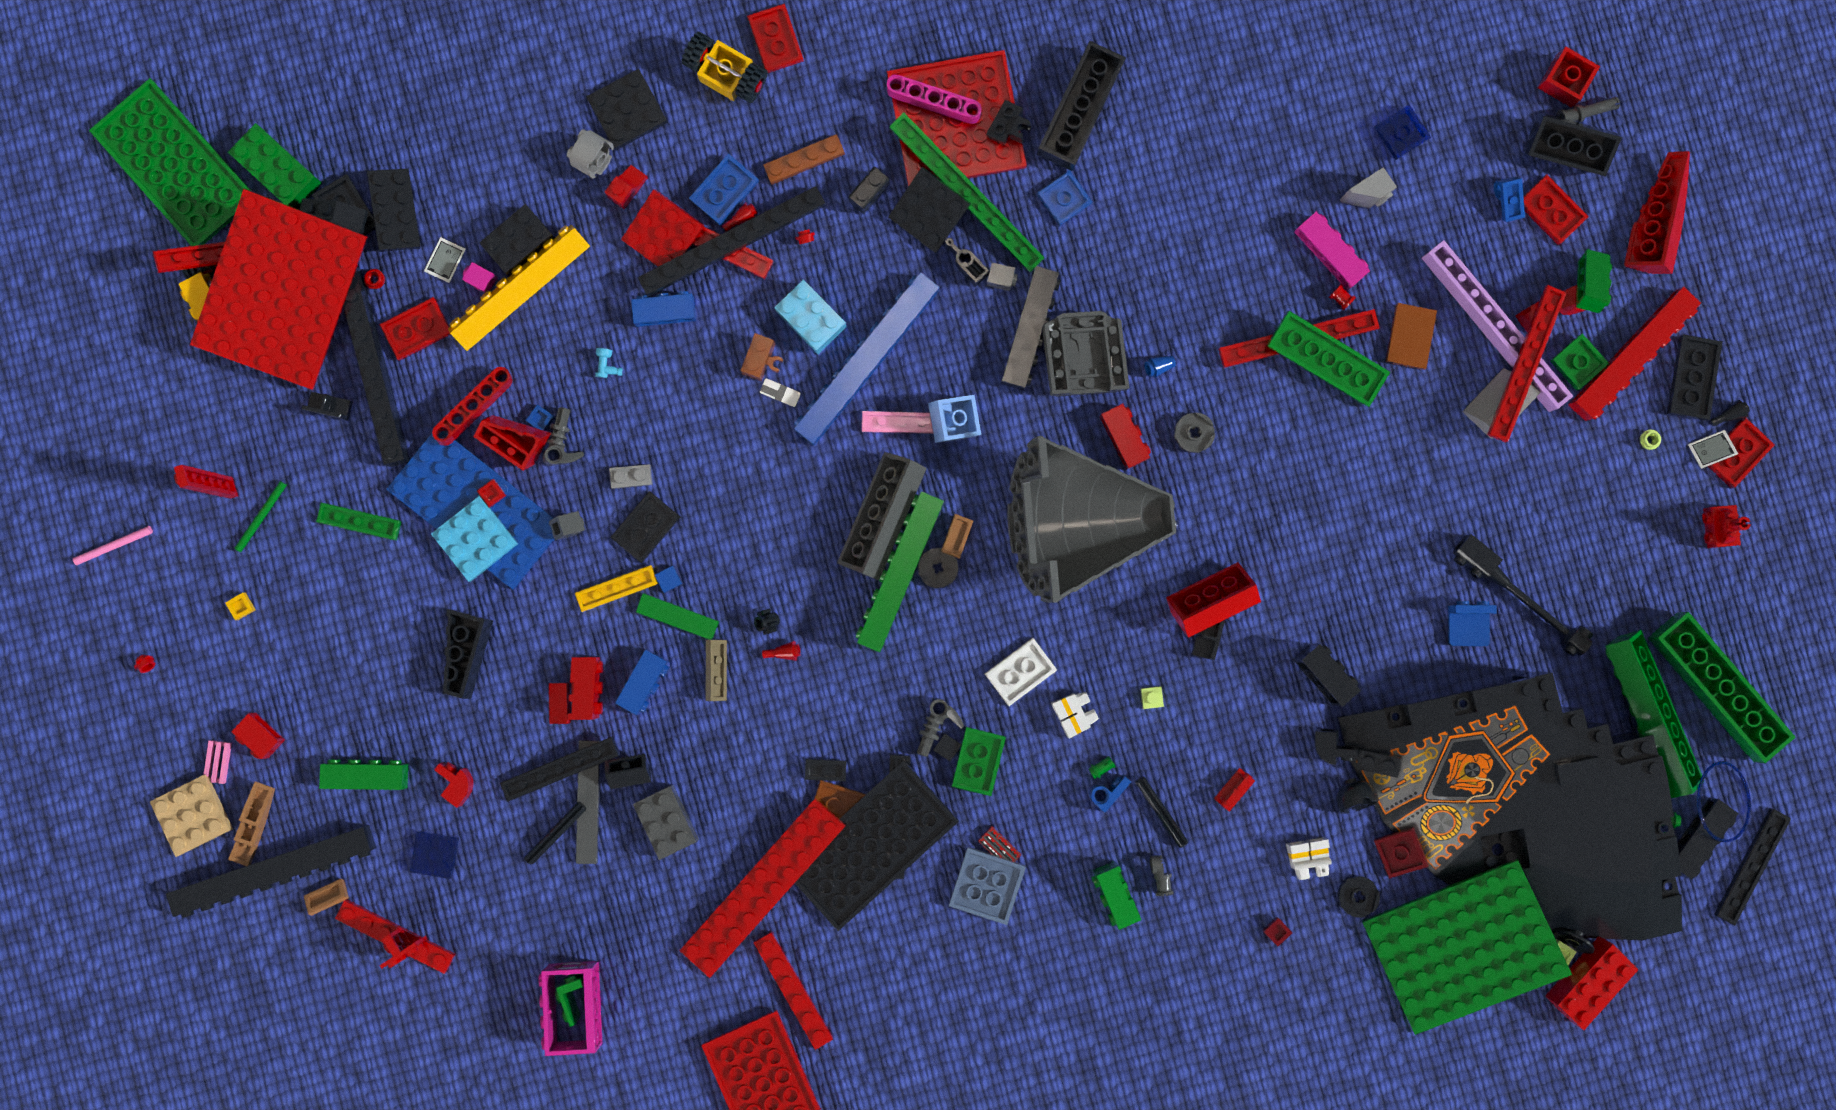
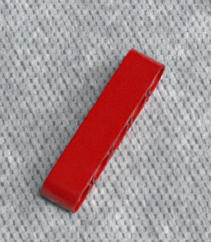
[432,367,513,446]

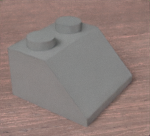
[1340,167,1397,208]

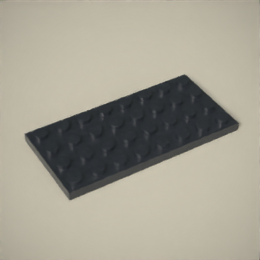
[795,760,959,931]

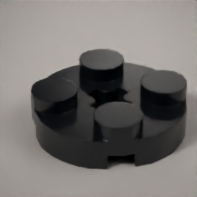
[918,548,958,588]
[1337,875,1380,918]

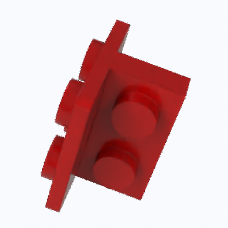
[379,927,428,969]

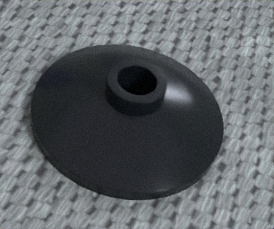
[1553,929,1595,954]

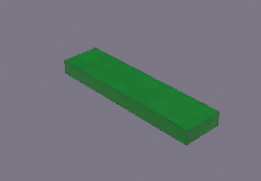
[316,502,402,541]
[636,593,719,640]

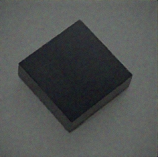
[933,733,961,761]

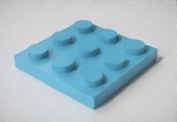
[431,496,518,582]

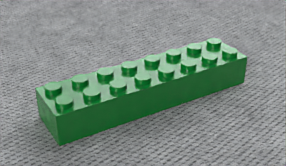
[855,491,944,652]
[1648,612,1796,763]
[1605,630,1704,798]

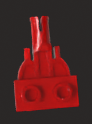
[1702,505,1751,548]

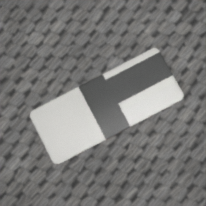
[760,378,801,407]

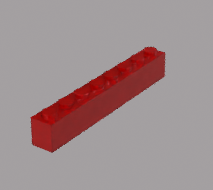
[1568,287,1701,421]

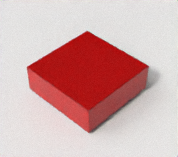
[477,479,506,508]

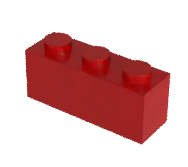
[1099,404,1151,470]

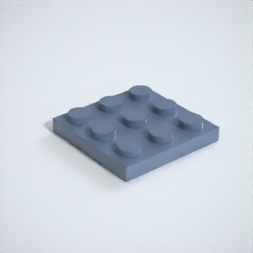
[949,846,1026,925]

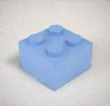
[928,395,981,443]

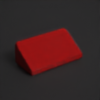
[549,683,570,724]

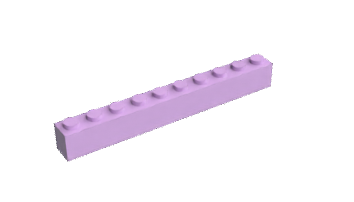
[1422,240,1573,412]

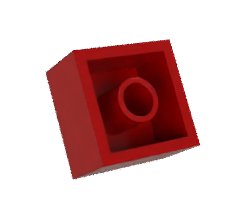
[1537,46,1600,108]

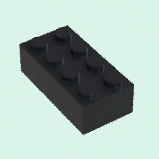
[1523,112,1622,176]

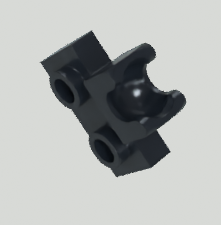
[986,100,1032,145]

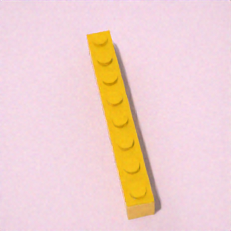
[448,225,590,351]

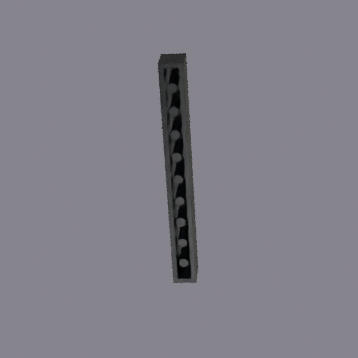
[343,267,410,467]
[166,825,376,918]

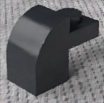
[1315,728,1359,765]

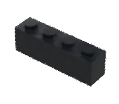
[1677,797,1739,880]

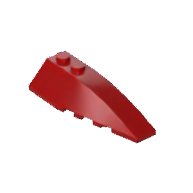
[1624,151,1690,274]

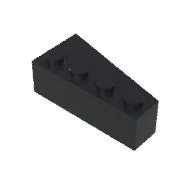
[443,609,494,699]

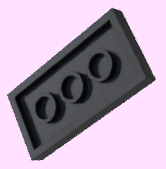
[367,168,421,252]
[1667,334,1723,421]

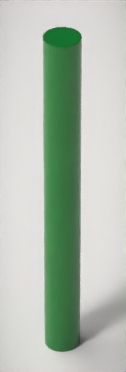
[234,481,287,552]

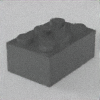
[633,785,699,860]

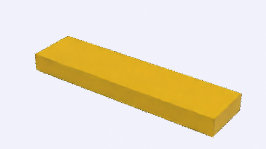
[575,565,658,612]

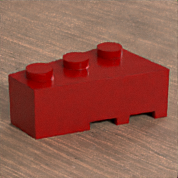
[473,415,551,471]
[567,657,603,720]

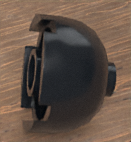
[1336,778,1380,814]

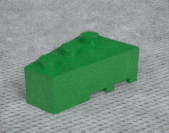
[1091,861,1141,930]

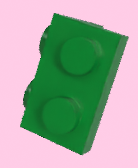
[555,973,584,1027]

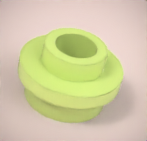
[1640,430,1661,450]

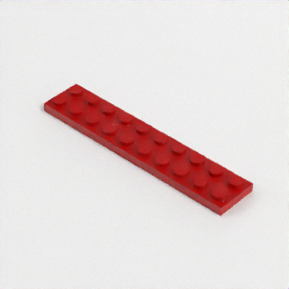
[679,798,846,978]

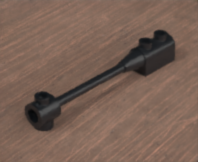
[1452,534,1593,656]

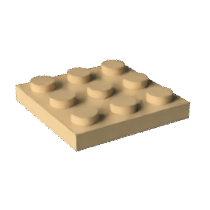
[150,774,233,857]

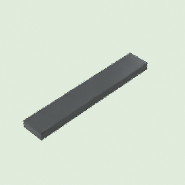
[576,740,600,864]

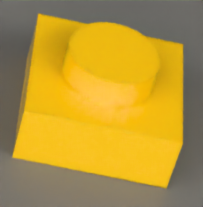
[225,592,256,620]

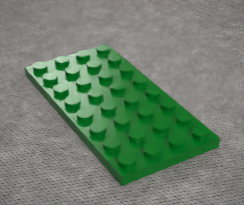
[89,78,251,246]

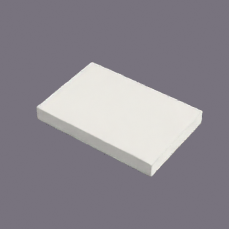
[985,638,1057,706]

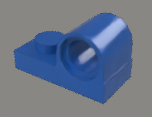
[1494,176,1525,222]
[1089,775,1131,813]

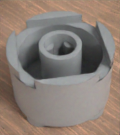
[567,129,614,178]

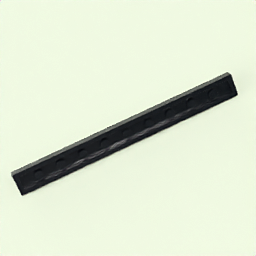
[637,186,826,297]

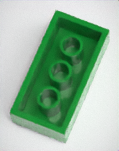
[228,123,322,209]

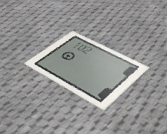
[424,237,466,283]
[1688,430,1738,469]

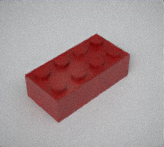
[1166,562,1261,638]
[1545,936,1638,1030]

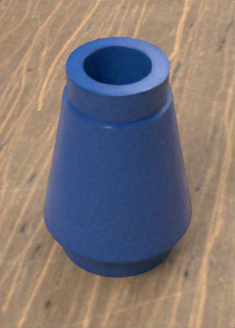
[1144,355,1176,378]

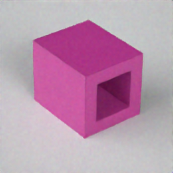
[462,262,498,293]

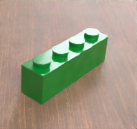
[319,759,408,790]

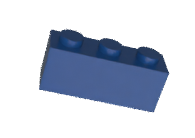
[631,291,696,327]
[615,649,670,715]

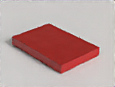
[747,3,804,73]
[1523,174,1589,245]
[379,297,451,361]
[1708,418,1775,489]

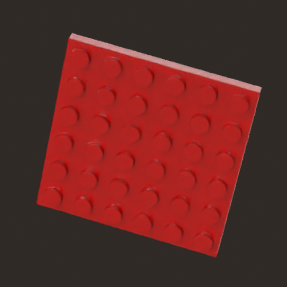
[887,50,1027,187]

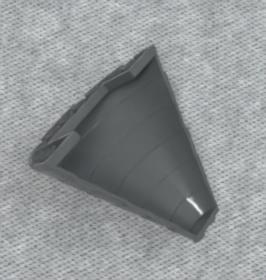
[1007,436,1177,603]

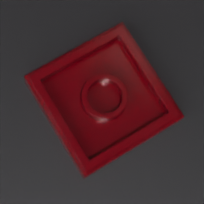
[1374,827,1429,878]

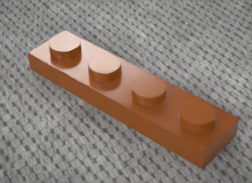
[763,134,845,185]

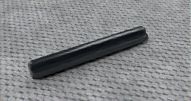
[1135,777,1188,848]
[524,802,586,865]

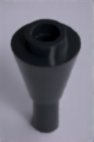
[1709,400,1750,427]

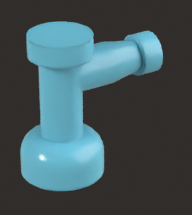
[595,348,623,378]

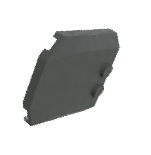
[1042,311,1130,397]

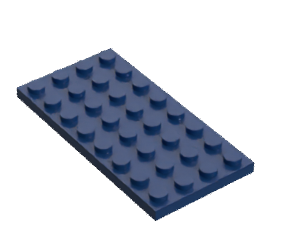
[387,431,554,590]

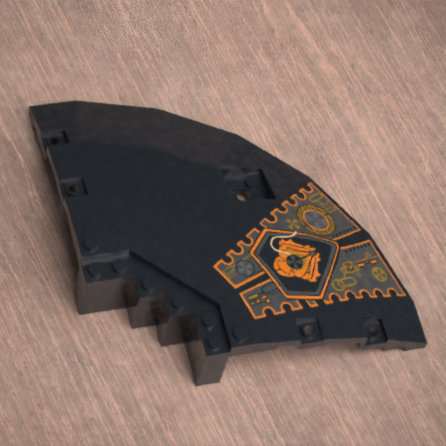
[1337,672,1682,940]

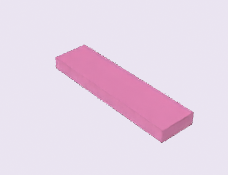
[862,411,933,434]

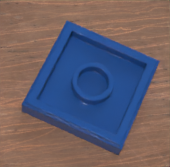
[1037,170,1093,226]

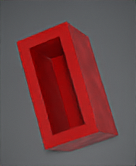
[231,713,285,759]

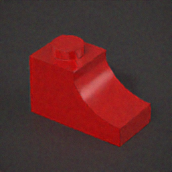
[604,165,648,210]

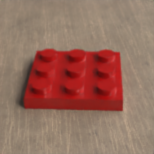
[621,189,705,267]

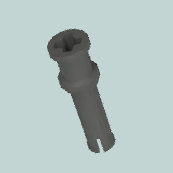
[1557,96,1620,123]

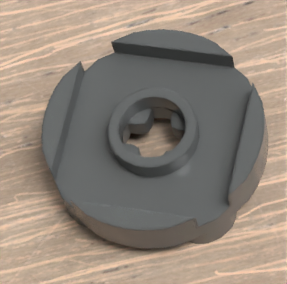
[1174,413,1215,453]

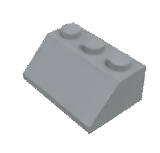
[1462,368,1541,439]

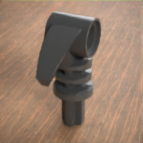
[542,407,584,466]
[917,699,964,757]

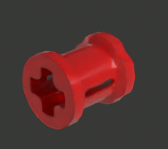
[1329,284,1356,311]

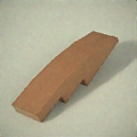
[228,781,275,866]

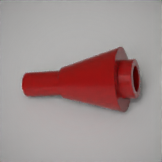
[722,202,758,232]
[762,641,801,661]

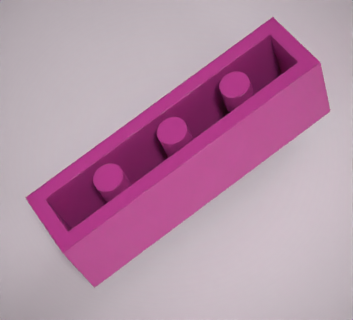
[1294,211,1370,291]

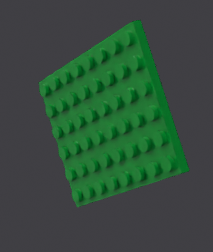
[1362,859,1572,1035]

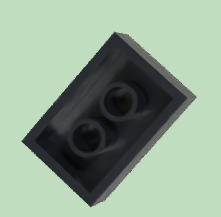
[479,204,555,276]
[1292,644,1361,707]

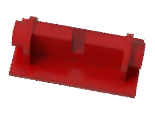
[1213,768,1255,812]

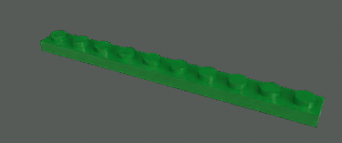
[889,112,1044,273]

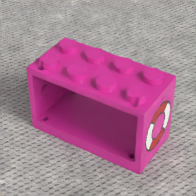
[538,961,603,1056]

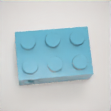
[774,279,846,354]

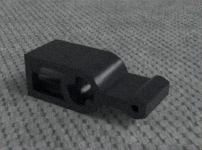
[945,238,989,287]

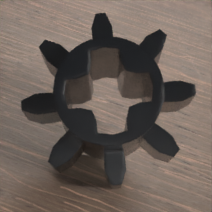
[754,608,780,635]

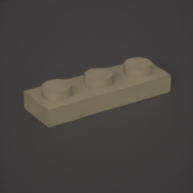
[706,640,727,701]

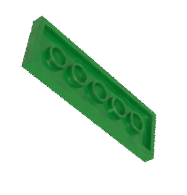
[1266,311,1390,407]

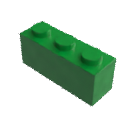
[1576,249,1612,313]

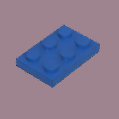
[689,154,759,226]

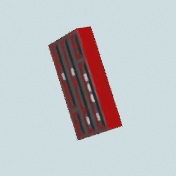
[978,826,1021,862]

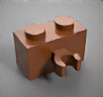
[741,333,783,381]

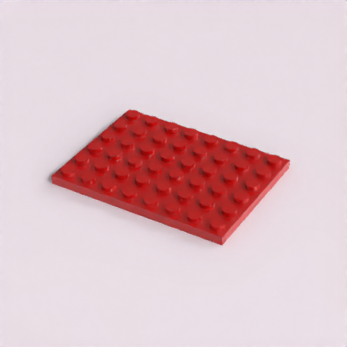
[190,189,368,390]

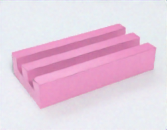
[204,740,232,784]

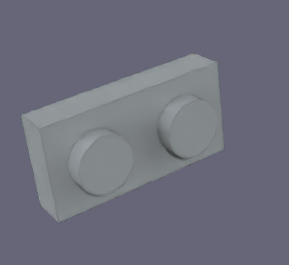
[609,464,653,489]

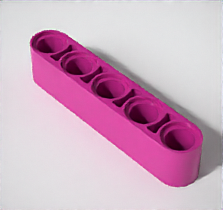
[887,75,981,124]

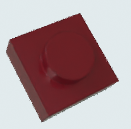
[1262,917,1292,947]

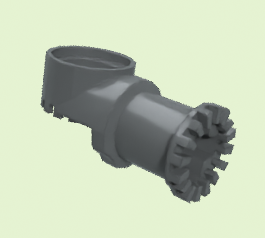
[1150,855,1174,896]

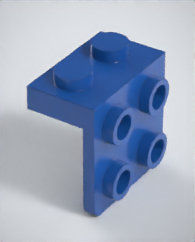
[1448,601,1497,646]

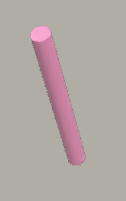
[73,526,153,565]

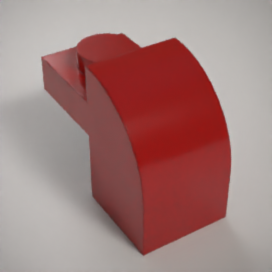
[434,762,473,808]

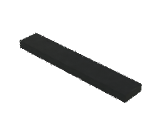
[500,736,620,802]
[1714,808,1791,926]

